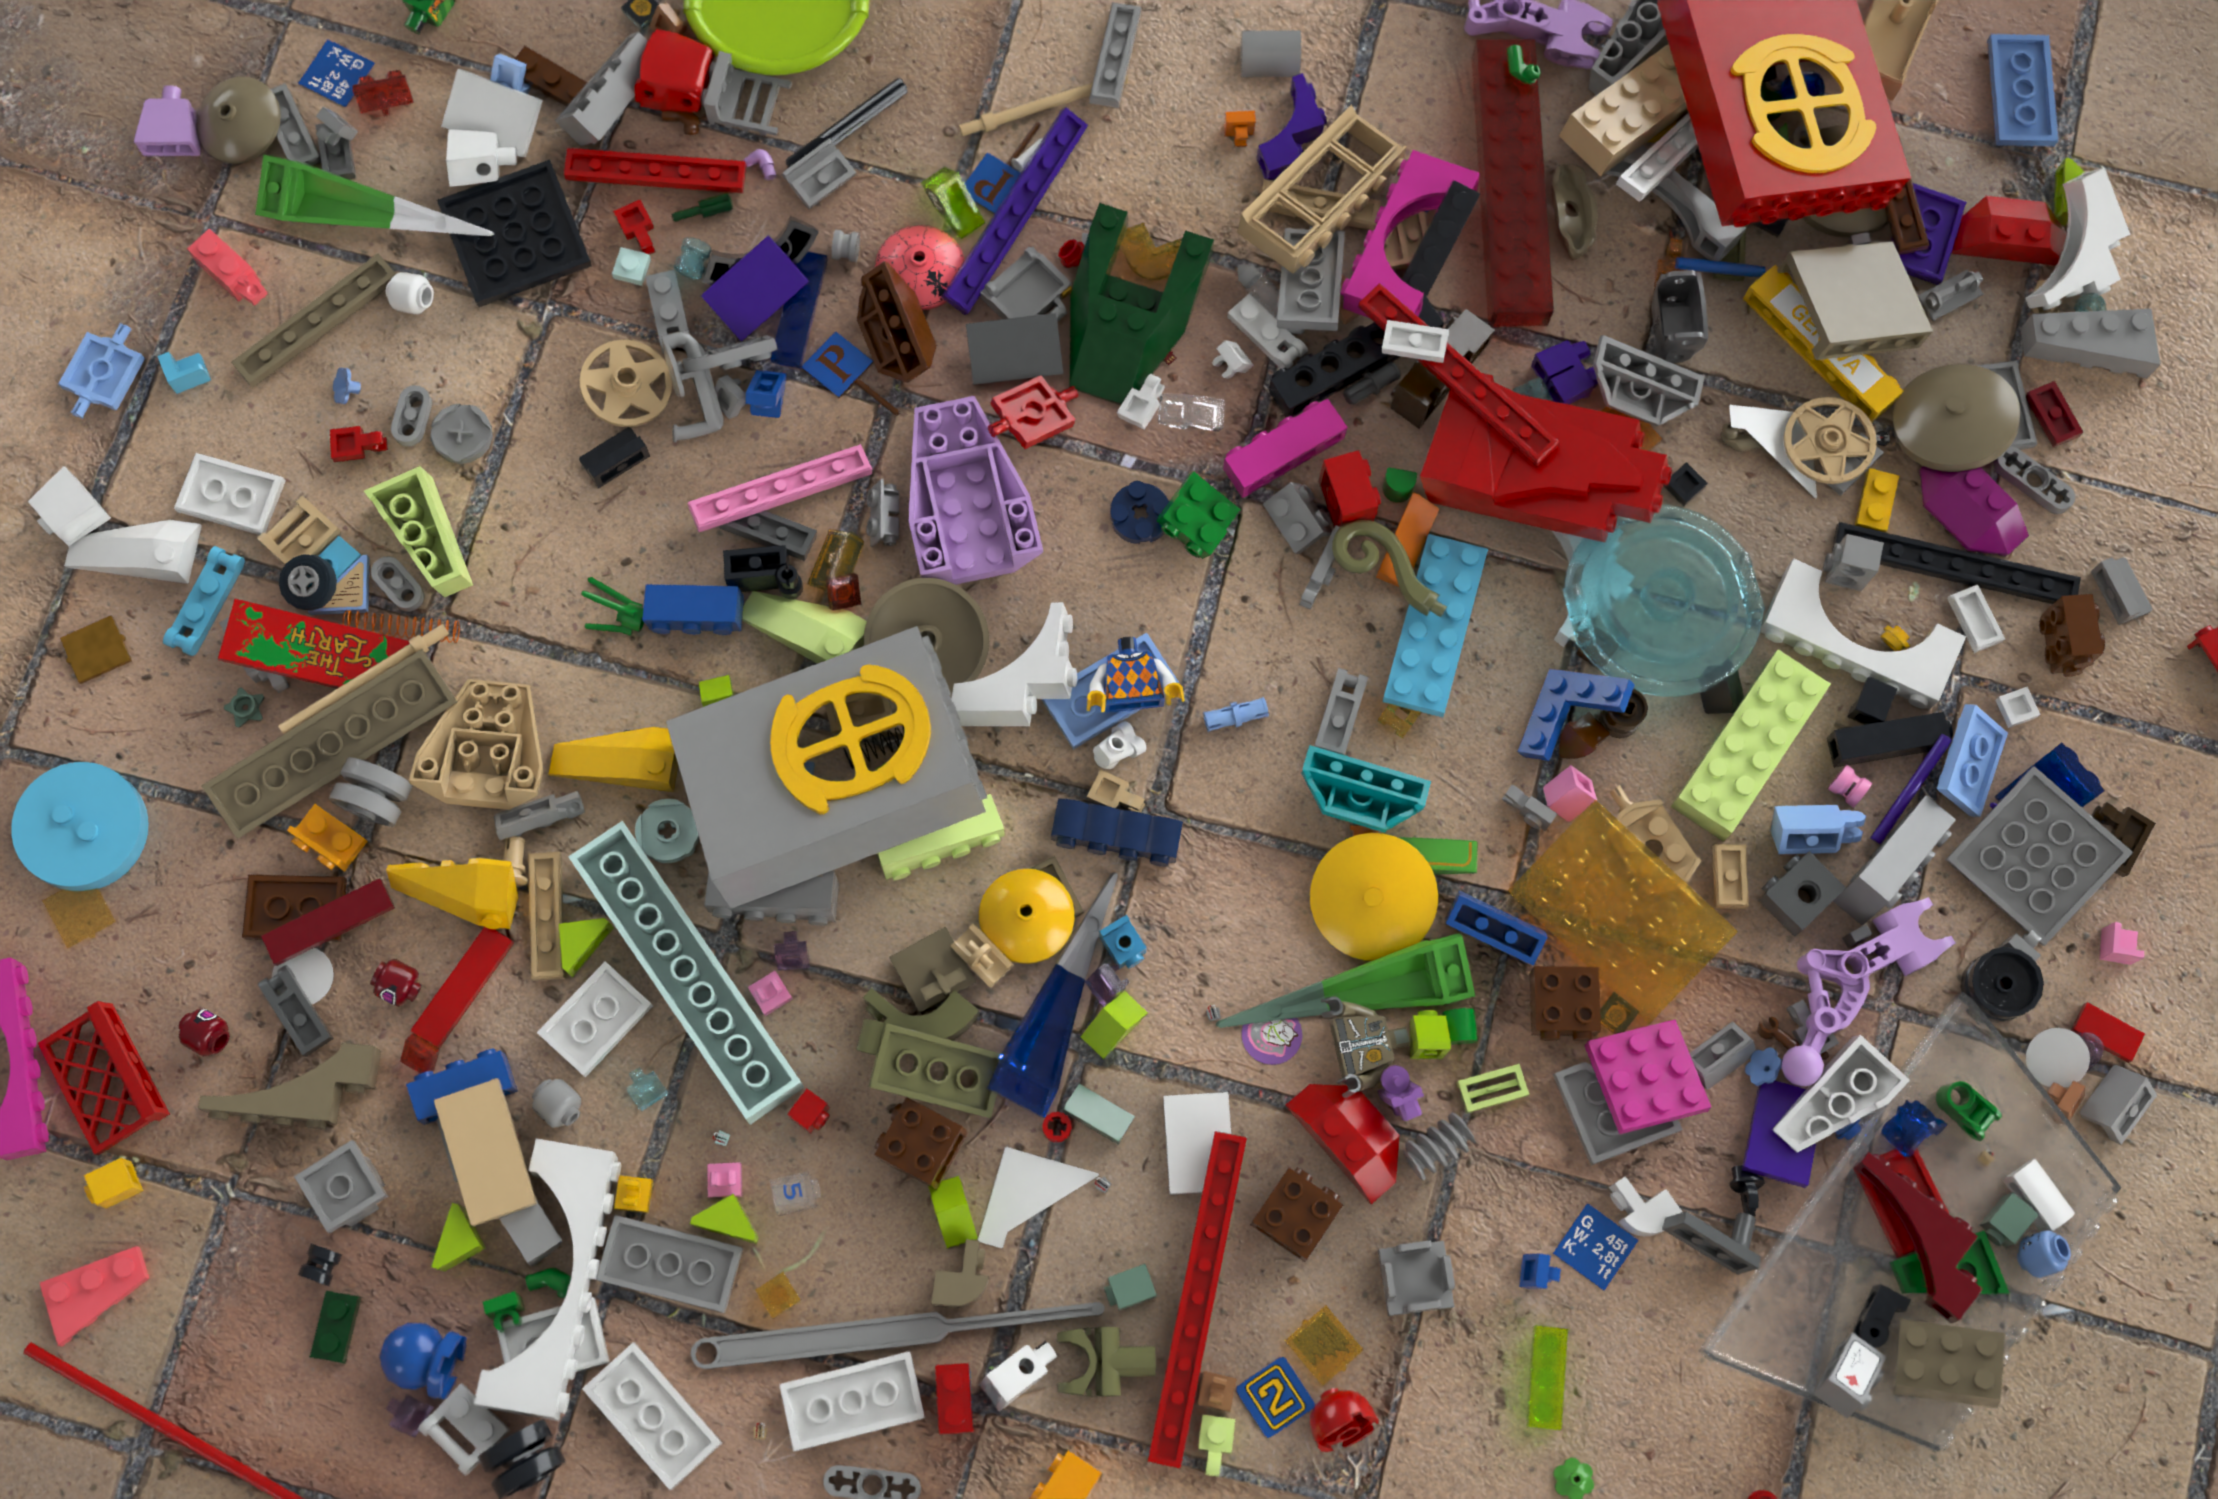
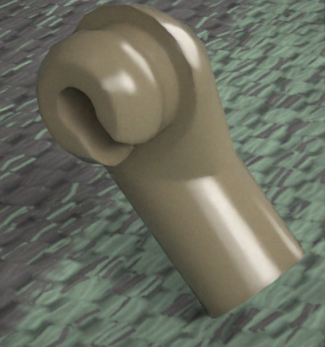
[1720,423,1763,452]

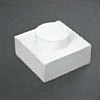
[1995,687,2041,728]

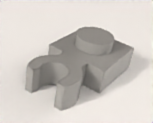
[1502,785,1557,831]

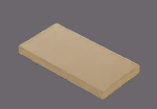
[434,1078,537,1227]

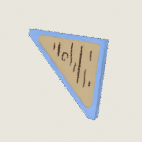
[308,555,370,615]

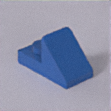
[745,370,786,418]

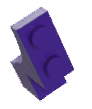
[1256,73,1327,181]

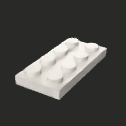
[582,1342,722,1490]
[779,1351,925,1452]

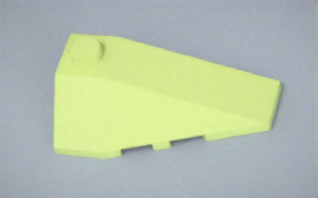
[742,591,867,664]

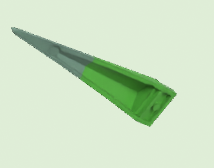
[1216,933,1475,1028]

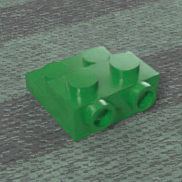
[1155,471,1241,559]

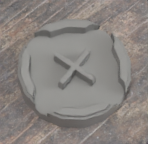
[430,404,493,464]

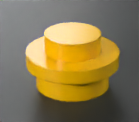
[1880,625,1910,652]

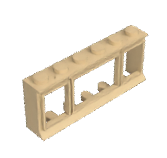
[1237,104,1407,274]

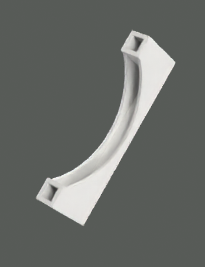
[474,1139,621,1421]

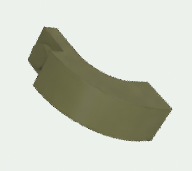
[863,988,980,1040]

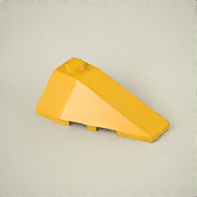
[548,727,679,792]
[386,858,519,929]

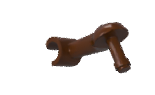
[1757,1017,1829,1060]

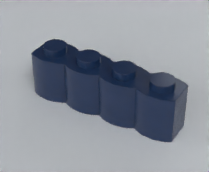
[1051,798,1183,867]

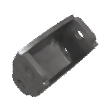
[1652,270,1708,363]

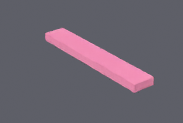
[688,444,872,533]

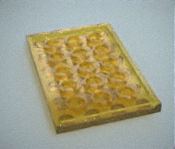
[1507,799,1738,1024]

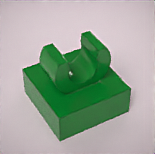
[482,1291,525,1333]

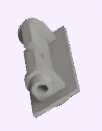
[1918,270,1983,321]
[866,479,899,547]

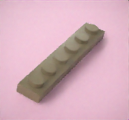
[231,254,396,388]

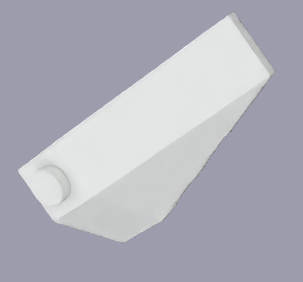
[64,520,202,584]
[1772,1035,1910,1153]

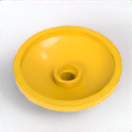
[979,869,1074,964]

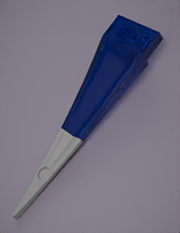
[987,873,1118,1118]

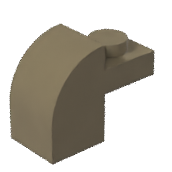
[932,1239,989,1308]

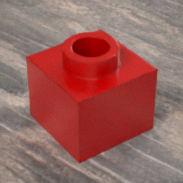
[787,1088,830,1134]

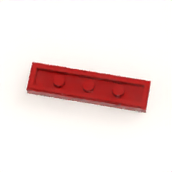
[410,927,514,1050]

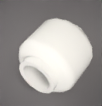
[386,272,434,314]

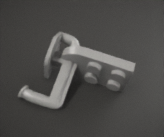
[661,332,778,443]

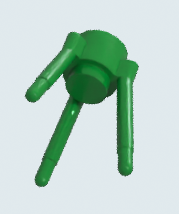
[581,577,644,636]

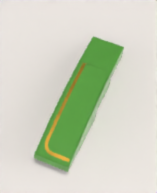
[1345,837,1478,875]

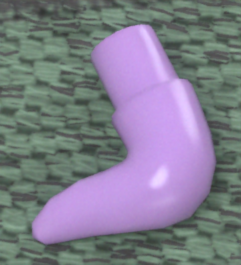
[742,149,776,180]

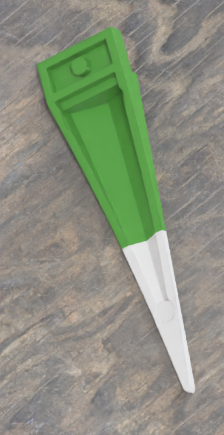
[255,155,494,236]

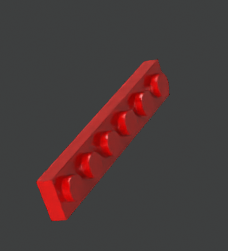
[564,148,746,194]

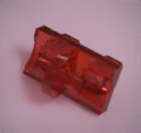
[352,70,414,116]

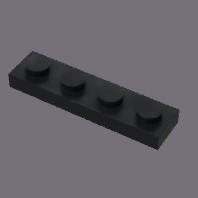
[1401,180,1480,297]

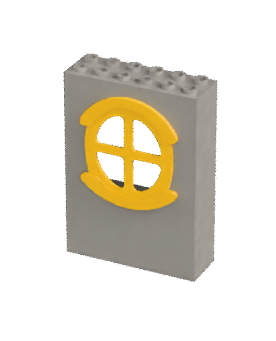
[666,626,987,909]

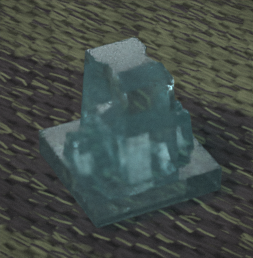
[1513,377,1553,401]

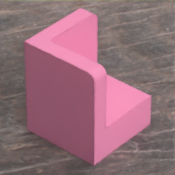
[1543,765,1597,822]
[2099,922,2145,965]

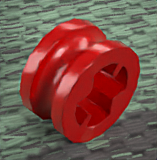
[1042,1111,1072,1143]

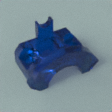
[1881,1100,1948,1157]

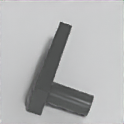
[1662,1211,1761,1275]

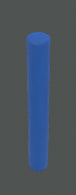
[1675,257,1766,278]

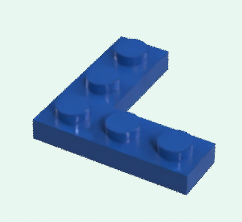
[1517,669,1635,761]

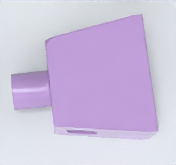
[134,85,201,156]

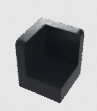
[1697,665,1744,714]
[1847,677,1898,725]

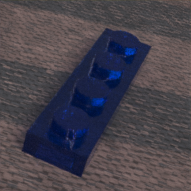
[770,251,828,369]

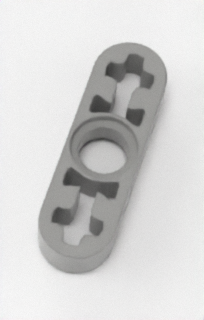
[1993,447,2075,514]
[823,1465,921,1499]

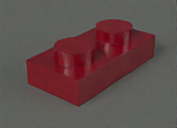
[2026,381,2084,448]

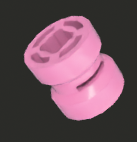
[1827,764,1873,808]

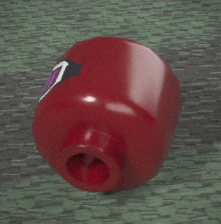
[370,959,422,1007]
[178,1008,230,1057]

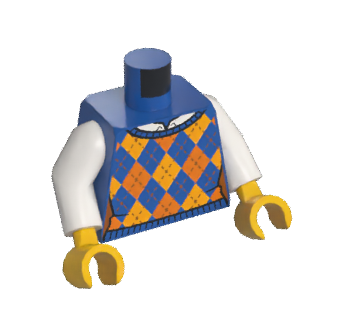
[1086,637,1185,713]

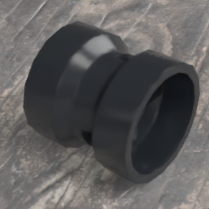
[298,1243,342,1286]

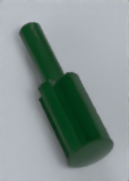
[671,192,733,222]

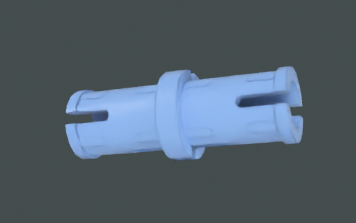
[1203,697,1269,732]

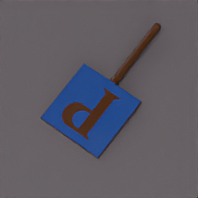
[959,122,1041,214]
[801,331,900,416]

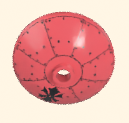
[875,225,965,310]

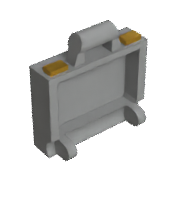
[980,247,1072,322]

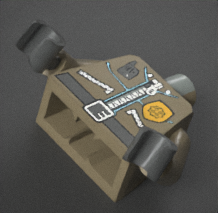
[1321,996,1409,1098]

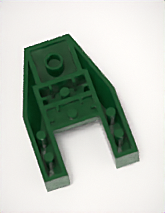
[1069,203,1214,405]

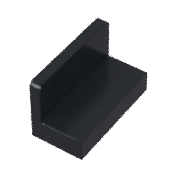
[579,427,650,489]

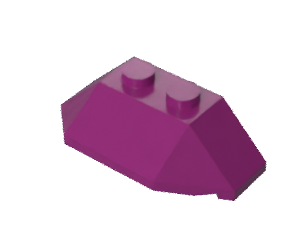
[1919,466,2029,557]

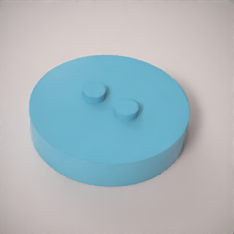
[11,762,149,892]

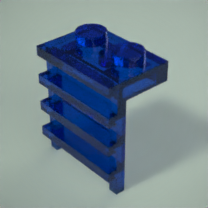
[1994,742,2105,808]

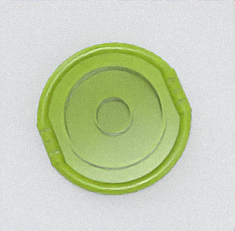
[683,0,869,75]

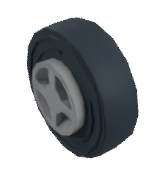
[279,554,337,611]

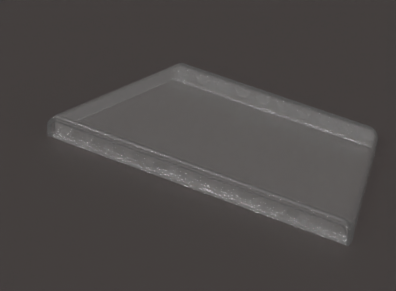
[1699,991,2121,1452]

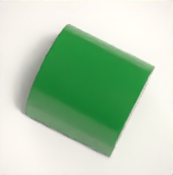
[1382,467,1418,503]
[1441,1008,1478,1045]

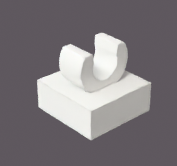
[1212,340,1254,378]

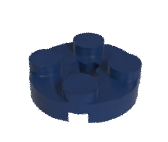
[1110,481,1169,544]

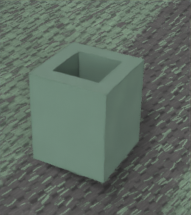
[1979,1192,2039,1247]
[1104,1264,1157,1311]

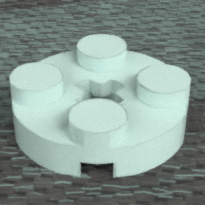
[635,799,699,863]

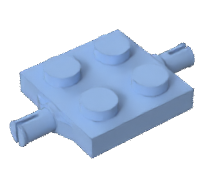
[58,323,145,419]

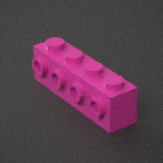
[1223,398,1348,499]

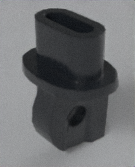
[1729,1165,1765,1217]

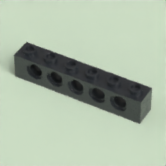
[1268,294,1444,417]

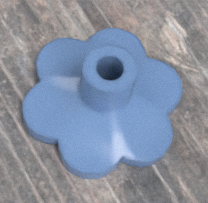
[333,367,361,404]
[1745,1047,1782,1086]

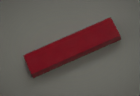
[261,878,395,966]

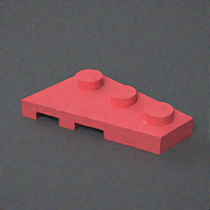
[40,1246,149,1347]

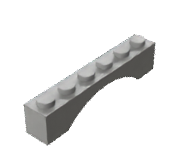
[1605,145,1746,261]

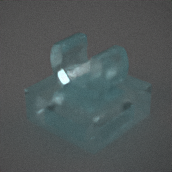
[625,1067,669,1112]

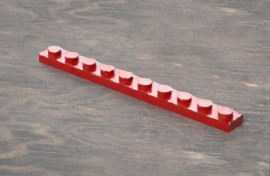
[1147,1131,1247,1469]

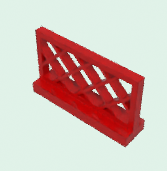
[37,1001,170,1155]

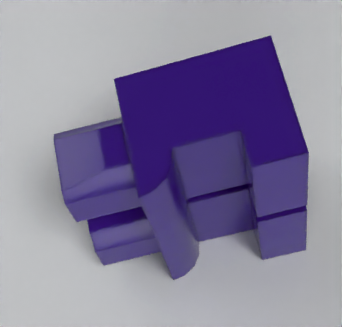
[1531,340,1599,405]

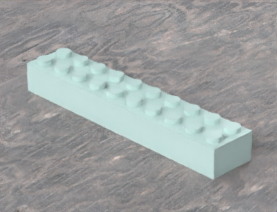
[568,821,804,1125]

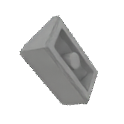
[1690,1021,1756,1090]

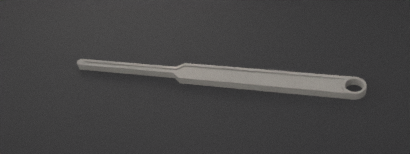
[691,1302,1105,1369]

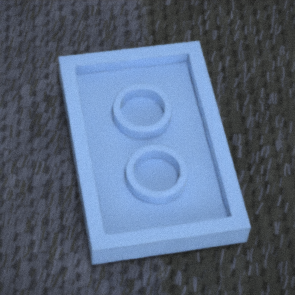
[1937,704,2008,817]

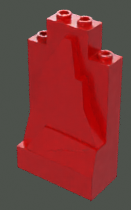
[1420,373,1672,543]

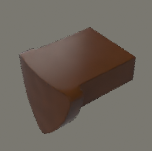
[1559,712,1610,759]

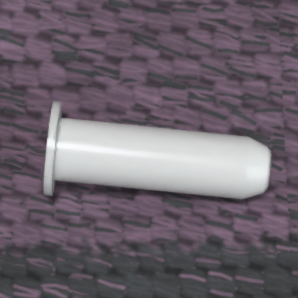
[1011,138,1043,173]

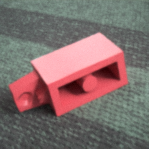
[187,229,268,306]

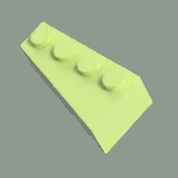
[364,466,473,597]
[877,794,1005,880]

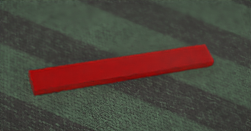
[1358,283,1559,467]

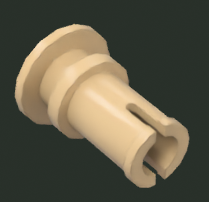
[503,836,528,887]

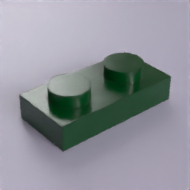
[310,1291,361,1364]

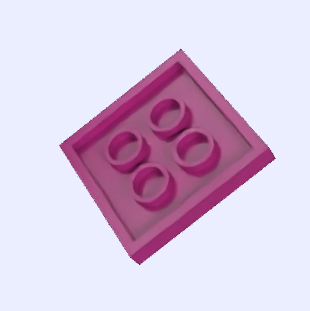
[1584,1019,1711,1134]

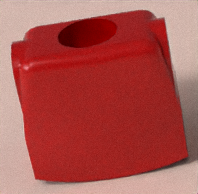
[635,29,714,112]

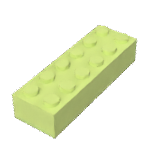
[1670,649,1831,842]

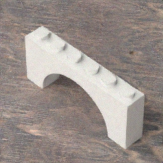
[1758,559,1966,710]

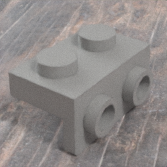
[1263,482,1333,554]

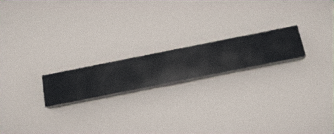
[1832,522,2081,604]

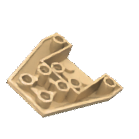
[409,679,543,810]

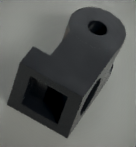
[1853,1284,1911,1348]

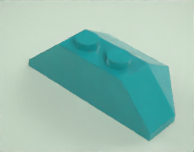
[1301,745,1431,832]

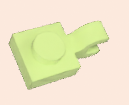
[1198,1415,1235,1477]

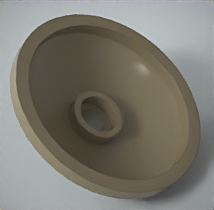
[196,76,281,164]

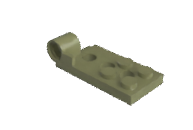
[856,1018,1007,1118]

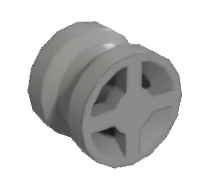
[832,229,860,262]

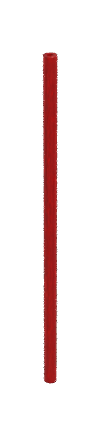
[23,1342,304,1499]

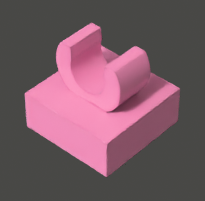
[748,971,793,1016]
[707,1163,742,1198]

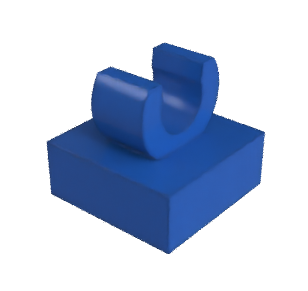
[1519,1253,1561,1289]

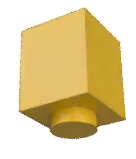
[84,1158,143,1209]

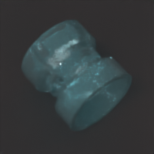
[674,237,712,279]

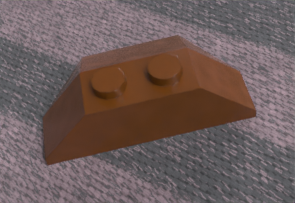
[857,261,937,383]

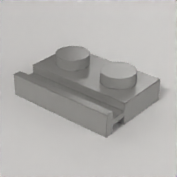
[782,138,856,210]

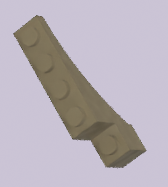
[198,1043,382,1130]

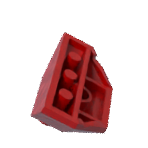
[1951,195,2067,266]
[1285,1084,1400,1204]

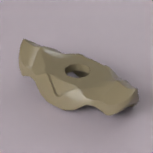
[1551,164,1598,260]

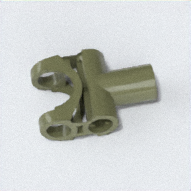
[1057,1327,1156,1397]

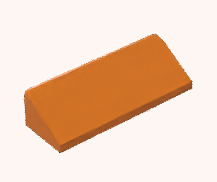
[1376,492,1439,588]

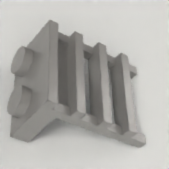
[701,51,792,136]

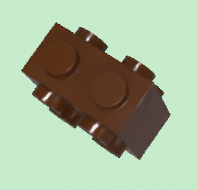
[2039,594,2105,677]
[1529,966,1601,1041]
[874,1097,968,1190]
[1250,1167,1343,1263]

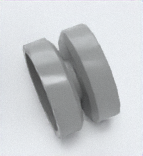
[328,757,413,827]

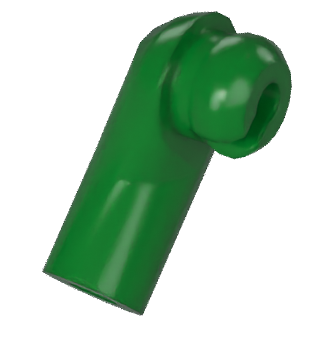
[1507,45,1541,84]
[525,1267,571,1298]

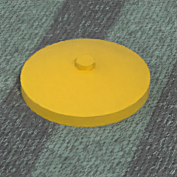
[1310,833,1438,961]

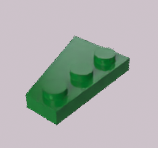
[1890,1230,2010,1295]

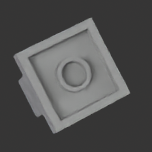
[294,1140,388,1233]
[1378,1240,1455,1316]

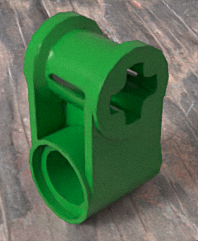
[1936,1081,2002,1141]

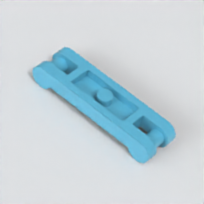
[163,546,245,656]

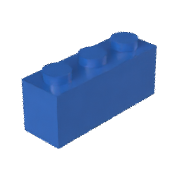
[642,584,744,635]
[1445,890,1548,966]
[406,1049,518,1125]

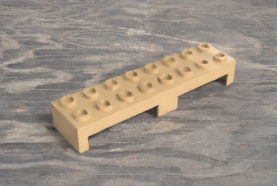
[1863,0,1939,101]

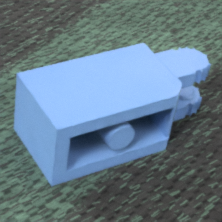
[1770,805,1866,854]

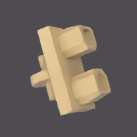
[951,924,1014,988]

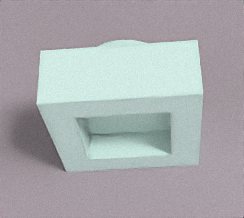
[612,247,651,286]

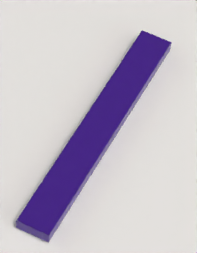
[941,107,1088,315]

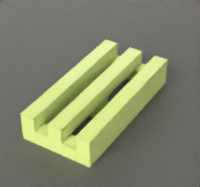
[1456,1064,1529,1114]

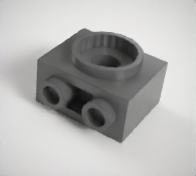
[1758,851,1846,937]

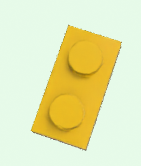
[1855,468,1899,533]

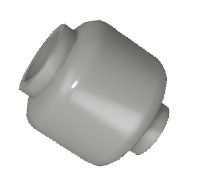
[532,1079,581,1128]

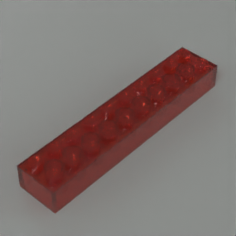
[1472,39,1554,327]

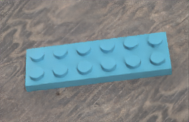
[1383,534,1488,718]

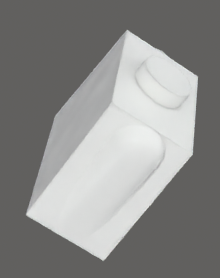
[28,466,111,546]

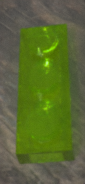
[1526,1325,1568,1431]

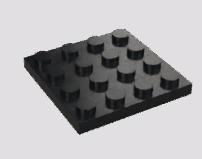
[437,159,592,308]

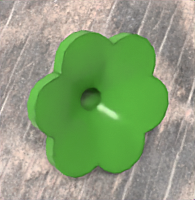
[1553,1458,1594,1499]

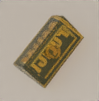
[807,529,864,591]

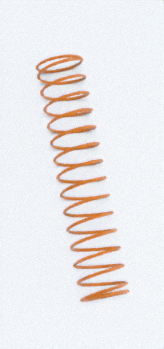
[342,610,460,643]

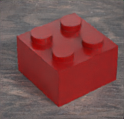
[1318,450,1381,528]

